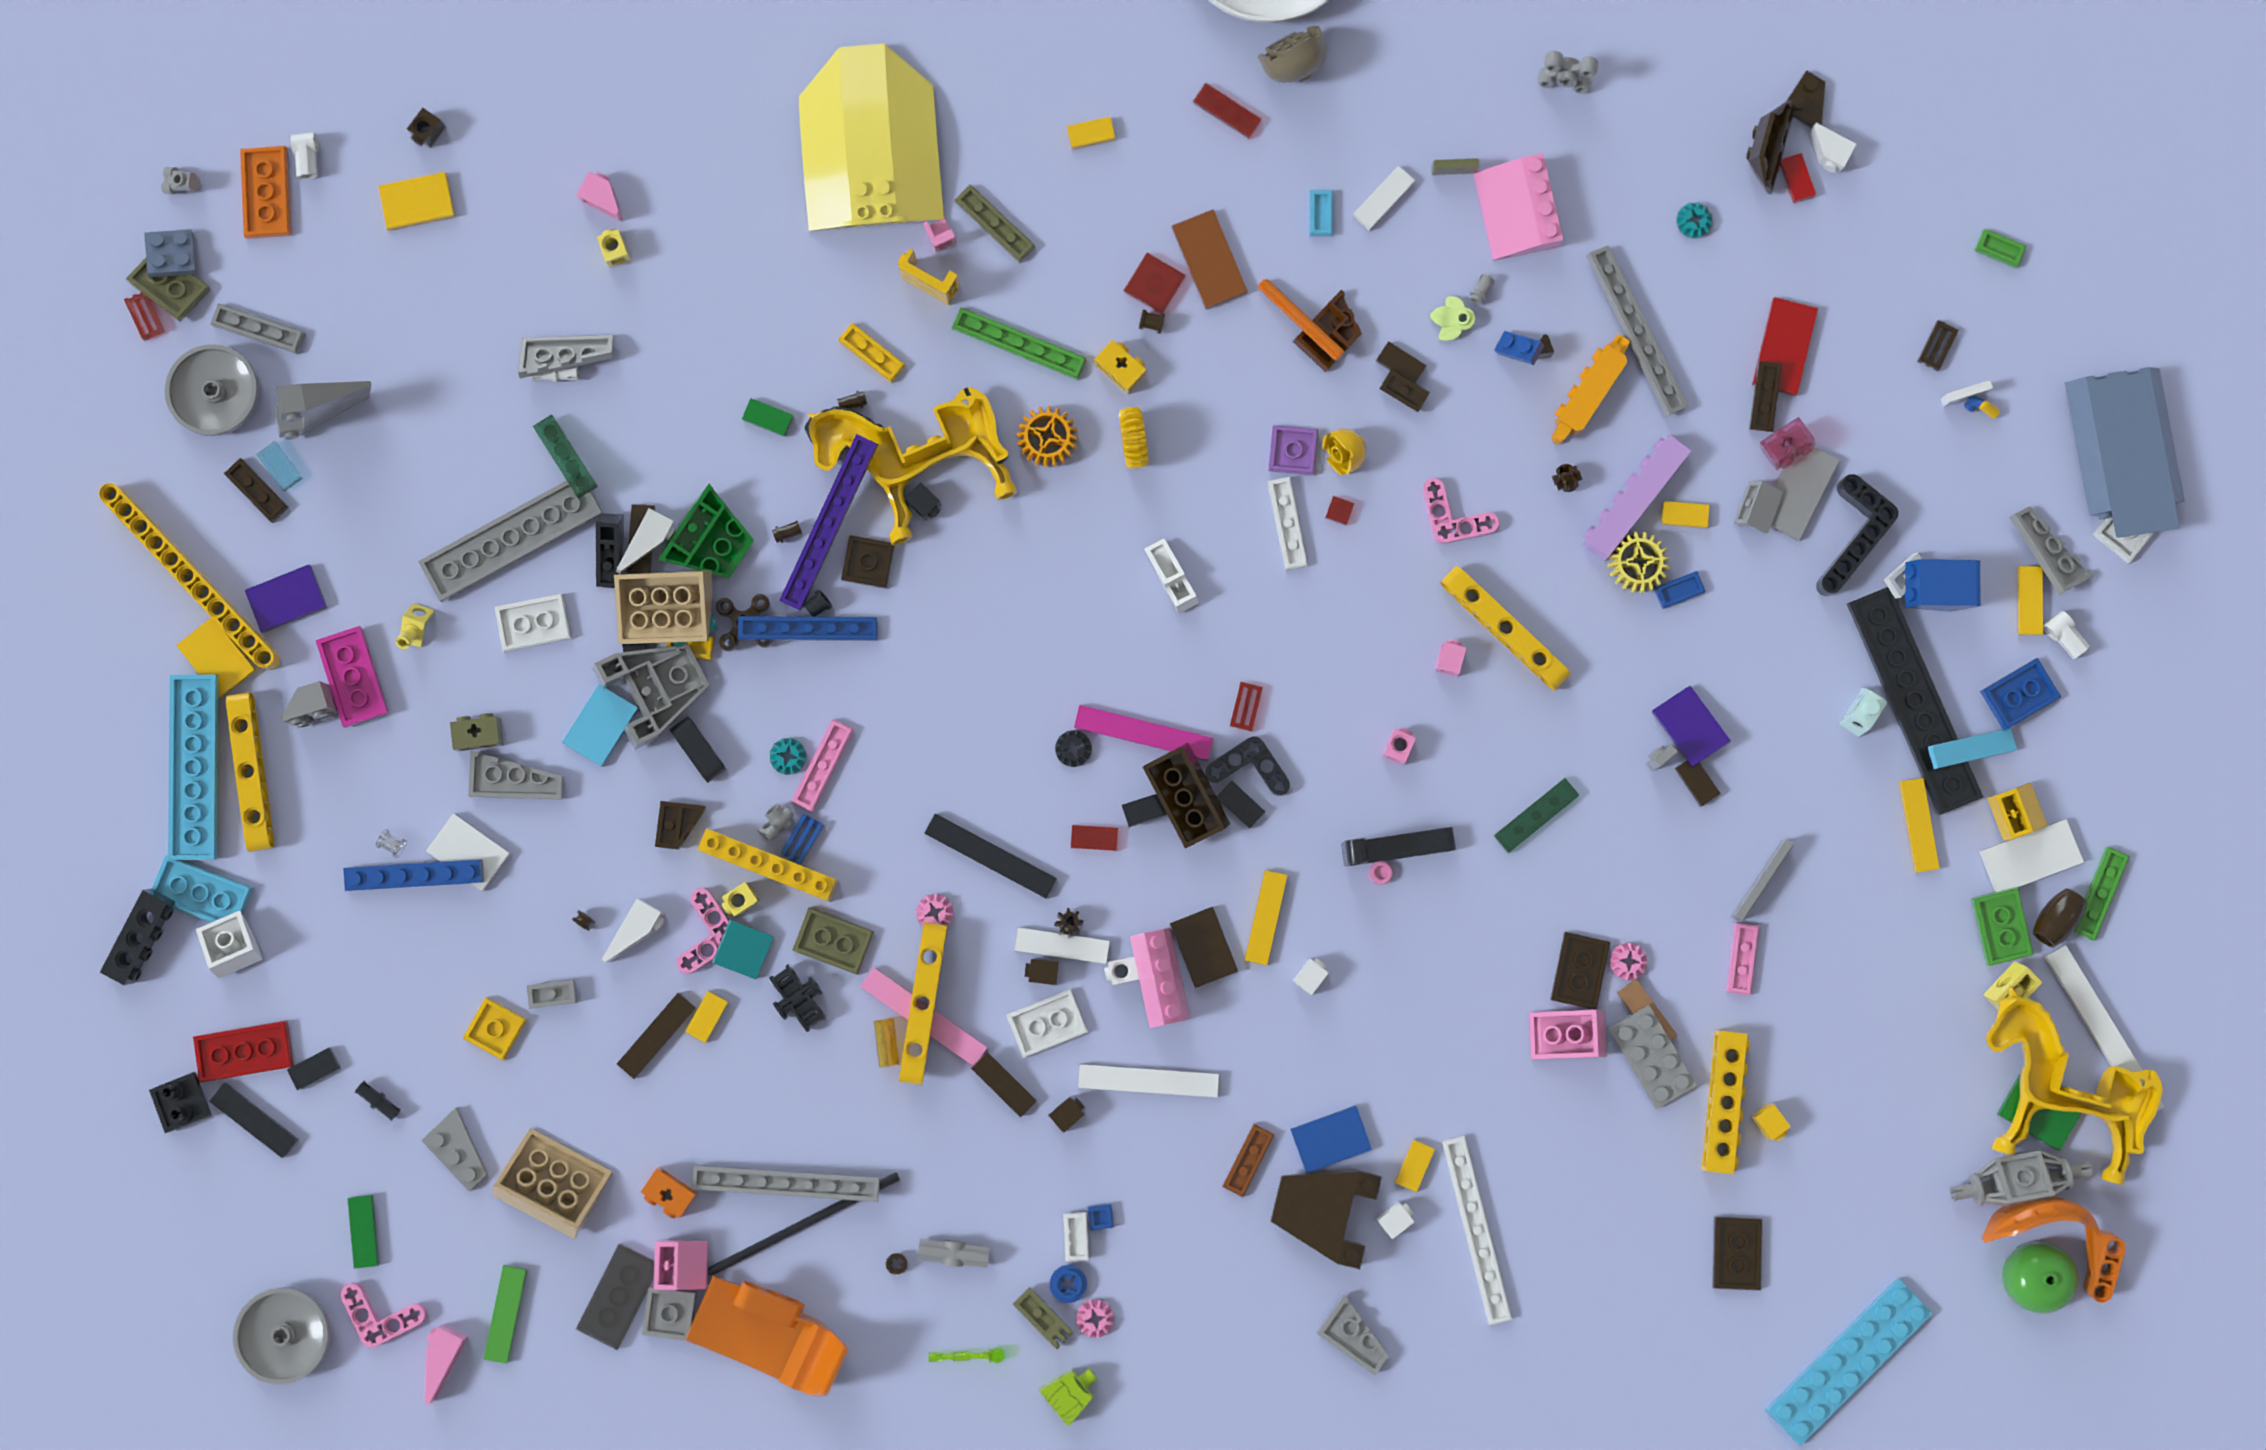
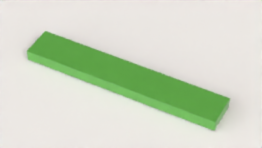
[952,307,1086,380]

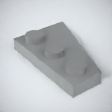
[421,1107,488,1191]

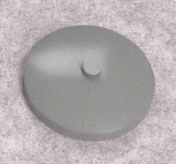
[165,345,259,436]
[233,1287,330,1384]

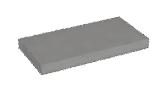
[1771,439,1839,541]

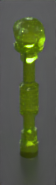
[928,1347,1005,1363]

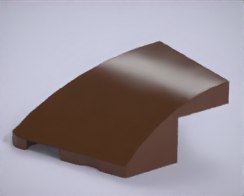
[1293,289,1362,373]

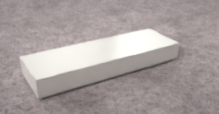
[1353,165,1415,231]

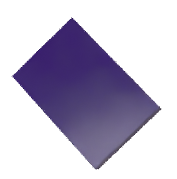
[245,564,327,633]
[1652,686,1731,767]

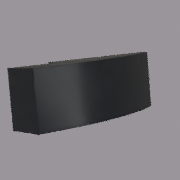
[1122,794,1168,828]

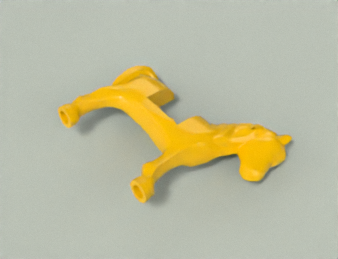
[1985,987,2163,1185]

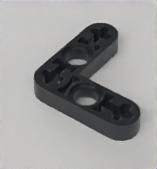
[1205,736,1290,796]

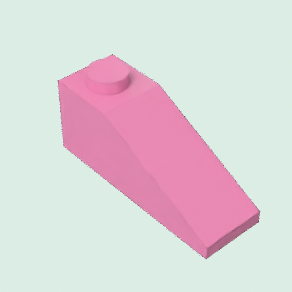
[425,1324,468,1404]

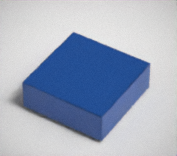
[1088,1204,1114,1230]

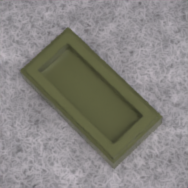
[1431,158,1479,175]

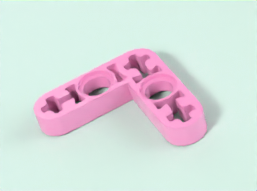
[1423,478,1499,544]
[677,888,729,974]
[341,1283,427,1348]

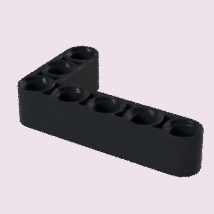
[1816,474,1899,596]
[1341,827,1456,867]

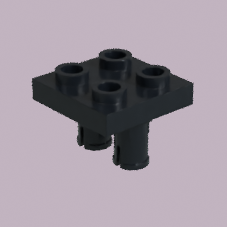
[149,1072,212,1133]

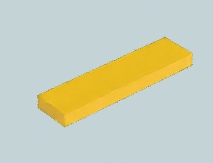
[1899,778,1940,873]
[1244,870,1287,966]

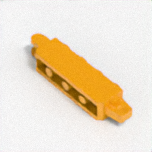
[1551,334,1630,445]

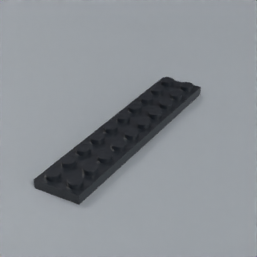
[1847,587,1983,815]

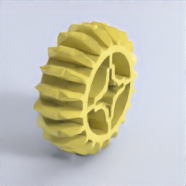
[1607,531,1670,593]

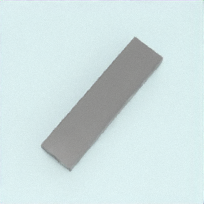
[210,303,306,354]
[1731,839,1793,921]

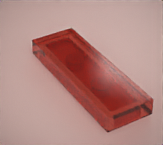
[1193,82,1262,139]

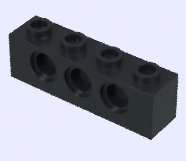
[100,888,176,985]

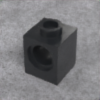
[905,482,942,521]

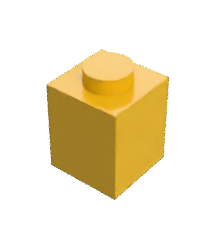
[1751,1103,1791,1141]

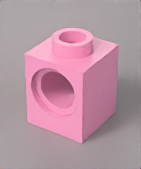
[1435,640,1466,677]
[1382,727,1416,765]

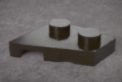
[1786,70,1826,129]
[655,801,706,850]

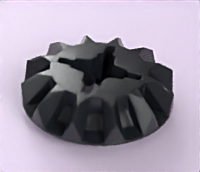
[1055,730,1092,767]

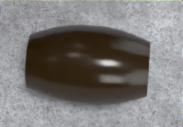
[2032,888,2087,948]

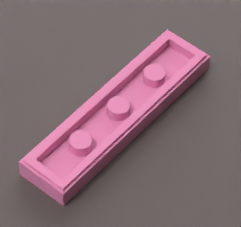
[791,719,854,812]

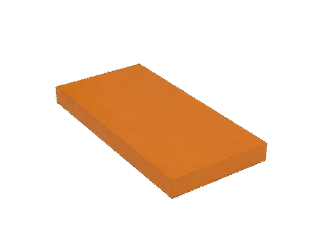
[240,146,291,239]

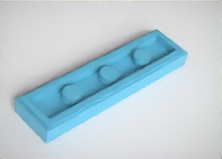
[1928,728,2017,769]

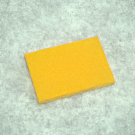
[378,172,455,231]
[176,618,257,699]

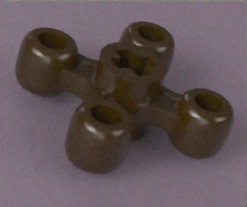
[716,594,774,652]

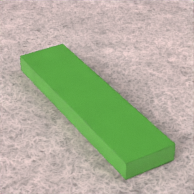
[2074,847,2130,941]
[484,1265,528,1364]

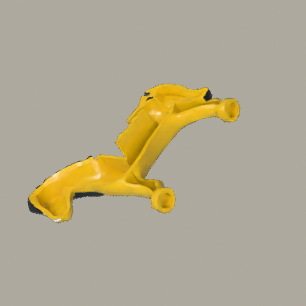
[805,387,1017,546]

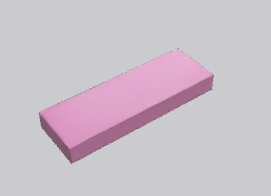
[1726,923,1759,995]

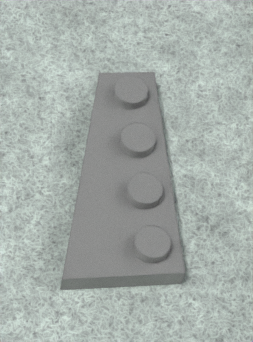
[518,335,614,379]
[2010,506,2095,595]

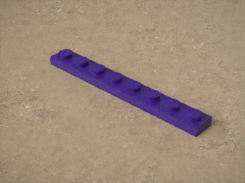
[779,434,879,611]

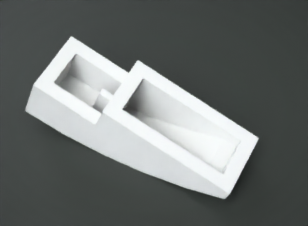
[1144,539,1199,614]

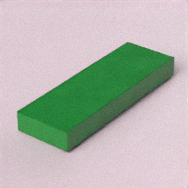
[347,1195,379,1269]

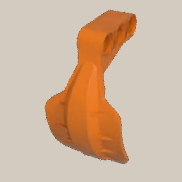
[1982,1197,2126,1303]

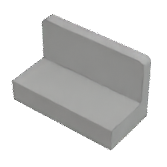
[1734,481,1783,533]

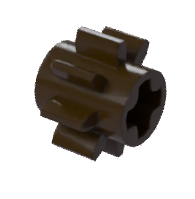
[1552,464,1583,492]
[1054,908,1084,939]

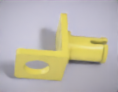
[395,603,434,649]

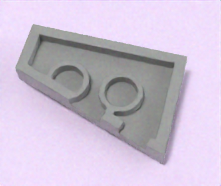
[1317,1295,1389,1375]

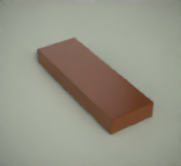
[1222,1123,1275,1197]

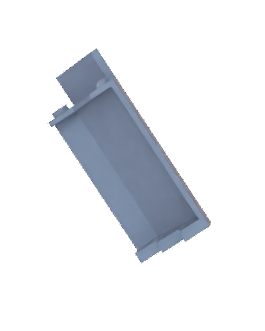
[2065,367,2185,538]

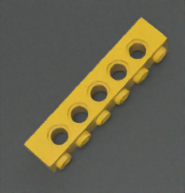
[698,828,838,902]
[1701,1030,1750,1175]

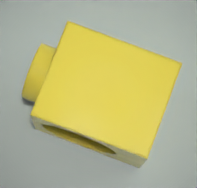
[597,229,631,267]
[722,882,760,917]

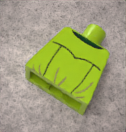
[1039,1368,1098,1426]

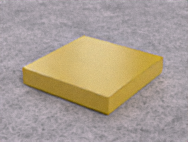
[463,997,528,1061]

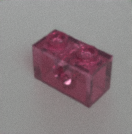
[1760,417,1816,471]

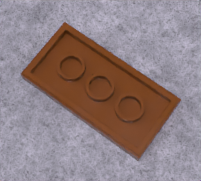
[1171,209,1248,310]

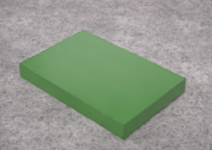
[1971,887,2034,966]

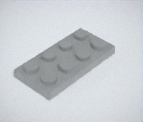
[1608,1005,1697,1109]

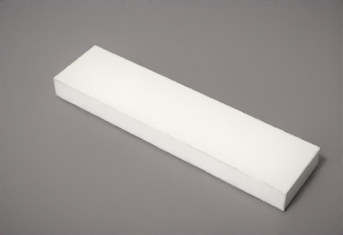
[1267,477,1308,571]
[1014,928,1110,964]

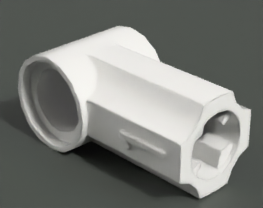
[291,132,319,180]
[2043,611,2090,659]

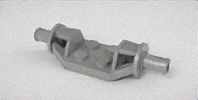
[1950,1150,2093,1206]

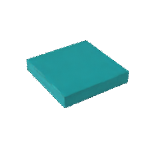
[712,920,774,980]

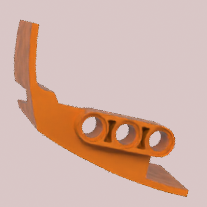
[686,1275,849,1396]

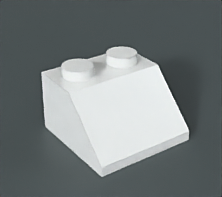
[196,910,263,978]

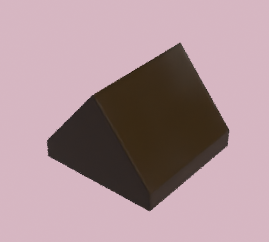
[1537,334,1554,360]

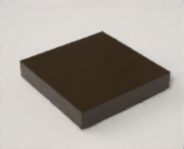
[841,535,895,589]

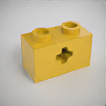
[1094,339,1146,394]

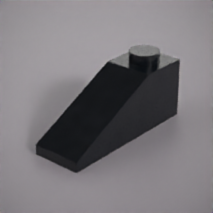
[595,513,624,588]

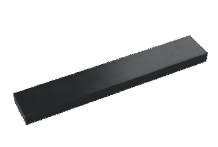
[924,813,1057,899]

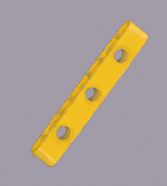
[1440,566,1571,691]
[226,692,274,852]
[899,922,947,1085]

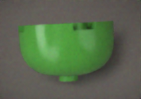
[2002,1241,2078,1314]

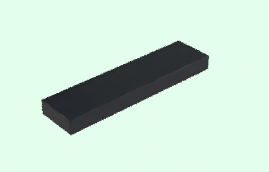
[209,1083,299,1158]

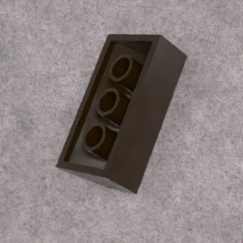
[1142,742,1231,849]

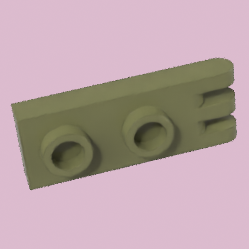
[1013,1287,1074,1349]

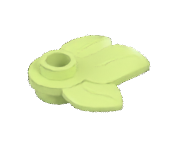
[1430,296,1475,341]

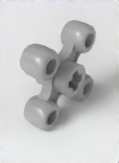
[1538,51,1598,94]

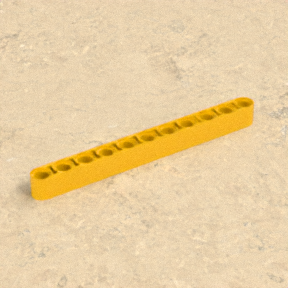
[99,483,281,670]

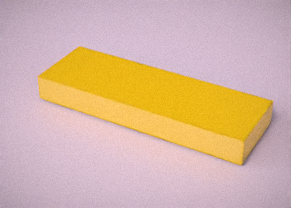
[838,323,905,383]
[2017,566,2043,636]

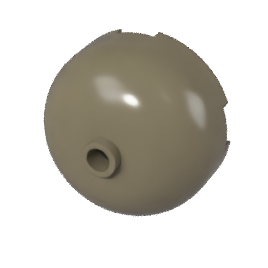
[1258,26,1327,83]

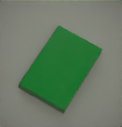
[1997,1074,2081,1151]

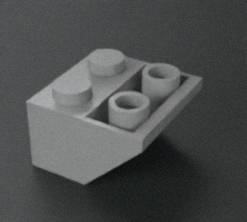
[281,681,338,728]

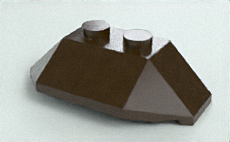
[1746,100,1795,194]

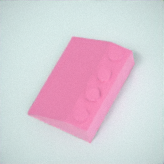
[1473,153,1563,261]

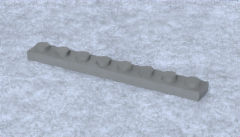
[1586,245,1688,417]
[691,1166,880,1202]

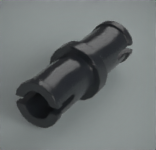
[355,1080,401,1121]

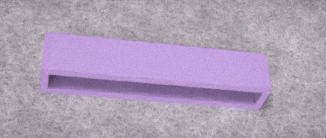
[1583,434,1691,561]

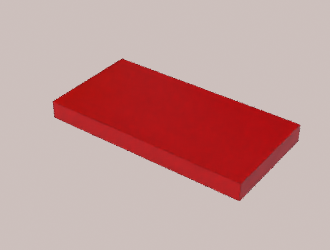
[1752,297,1818,396]
[193,1021,294,1083]

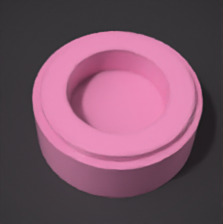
[1369,861,1393,885]

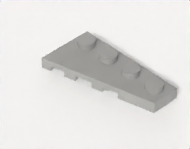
[468,751,564,800]

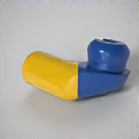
[1964,396,2000,419]

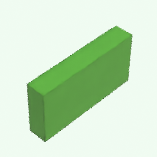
[1974,229,2026,268]

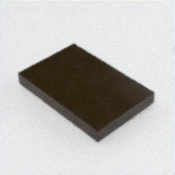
[1170,906,1238,988]
[1550,932,1611,1010]
[1712,1217,1762,1290]

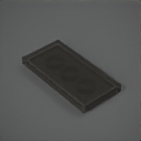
[576,1243,655,1350]

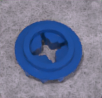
[1050,1265,1087,1303]

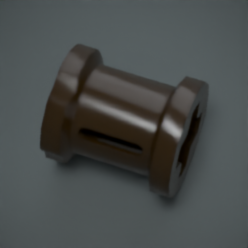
[1139,309,1165,334]

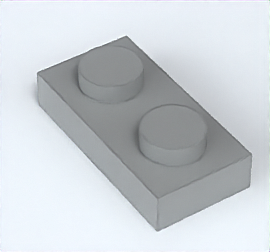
[1646,745,1678,770]
[527,980,577,1009]

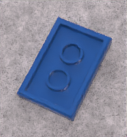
[1980,658,2061,731]
[1290,1105,1372,1173]

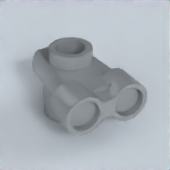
[161,167,200,194]
[758,803,794,840]

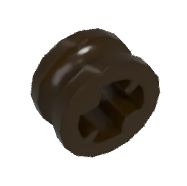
[572,910,596,931]
[886,1253,908,1275]

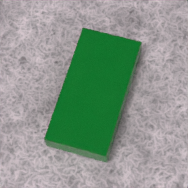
[742,398,793,437]

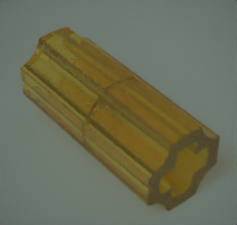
[874,1018,899,1067]

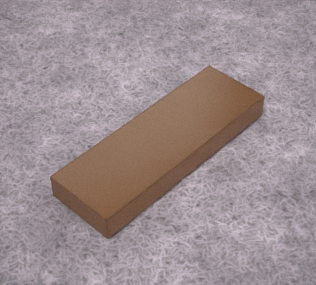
[1616,979,1678,1041]

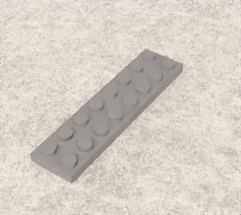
[418,473,603,602]

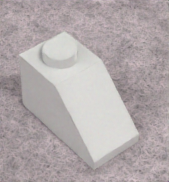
[1809,123,1856,174]

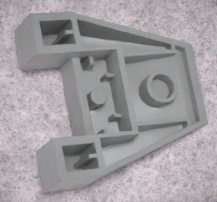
[274,381,372,440]
[593,645,709,750]

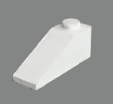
[616,508,675,574]
[602,899,665,962]

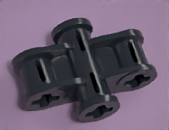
[769,964,827,1032]

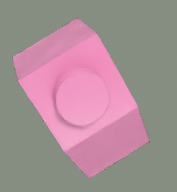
[576,172,623,221]

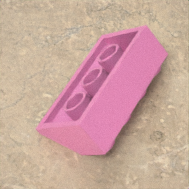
[1130,928,1191,1028]

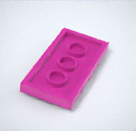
[315,626,389,728]

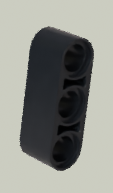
[669,716,727,783]

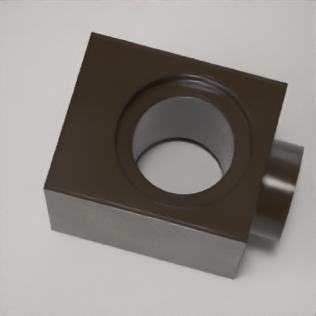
[407,107,446,148]
[1024,959,1059,985]
[1048,1097,1085,1133]

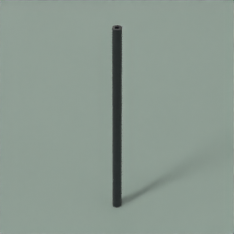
[708,1172,900,1276]

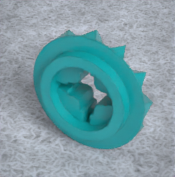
[1676,202,1713,238]
[769,738,807,775]

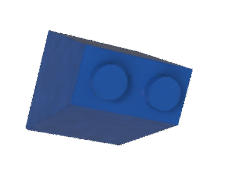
[1905,559,1981,612]

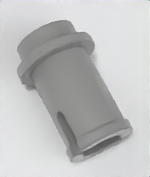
[1470,274,1494,305]

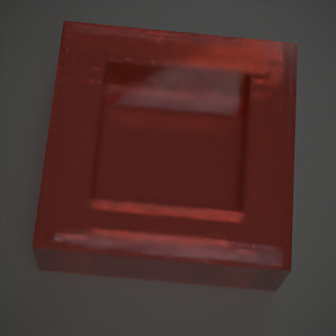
[1325,496,1355,526]

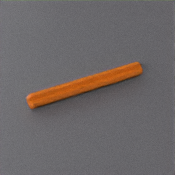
[1258,279,1345,361]

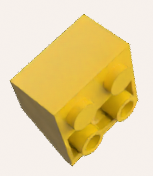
[1987,782,2048,841]

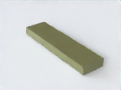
[955,184,1035,263]

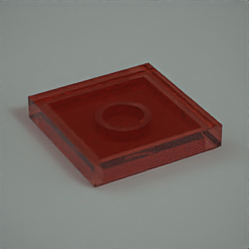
[1124,252,1186,314]

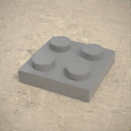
[642,1287,697,1340]

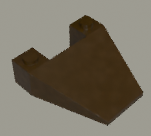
[1270,1169,1382,1269]

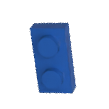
[1494,331,1544,365]

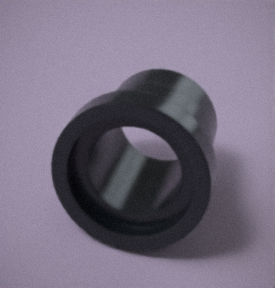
[804,589,833,617]

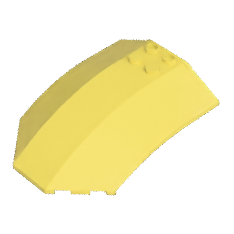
[799,44,944,231]

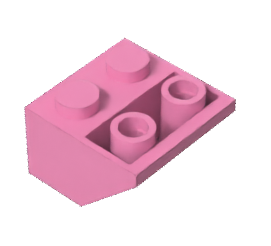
[654,1240,709,1290]

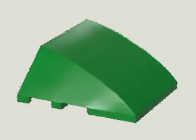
[658,483,754,579]

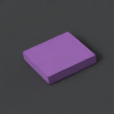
[1268,425,1318,476]

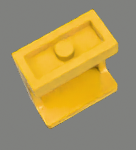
[898,249,960,306]

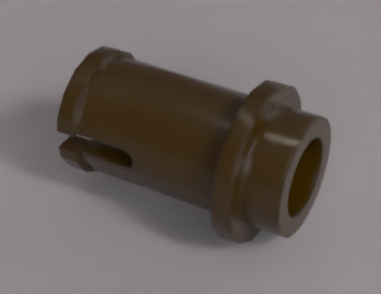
[837,391,868,409]
[772,521,802,544]

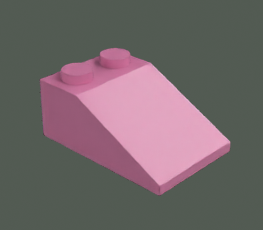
[1529,1010,1607,1059]

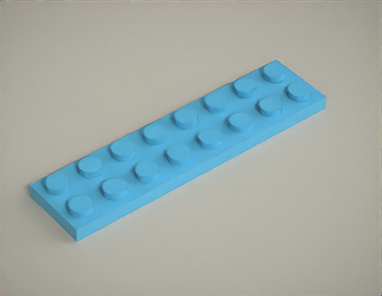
[168,675,219,860]
[1765,1278,1933,1446]

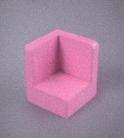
[923,219,956,252]

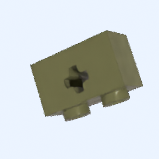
[450,713,504,752]

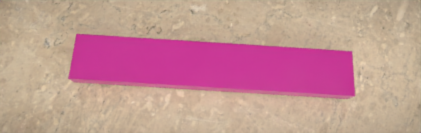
[1074,705,1213,761]

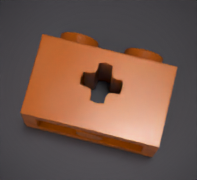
[641,1167,698,1219]

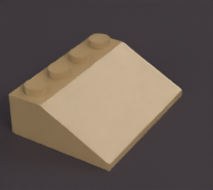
[614,570,713,644]
[492,1128,612,1239]

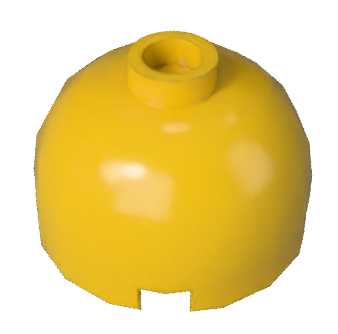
[1322,428,1366,475]

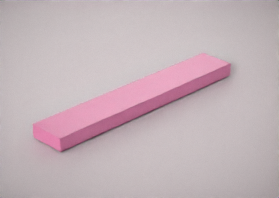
[860,968,988,1066]

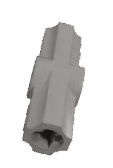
[917,1239,990,1268]

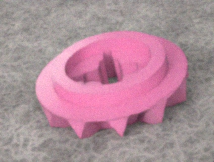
[916,894,953,927]
[1610,943,1648,980]
[1076,1300,1114,1338]

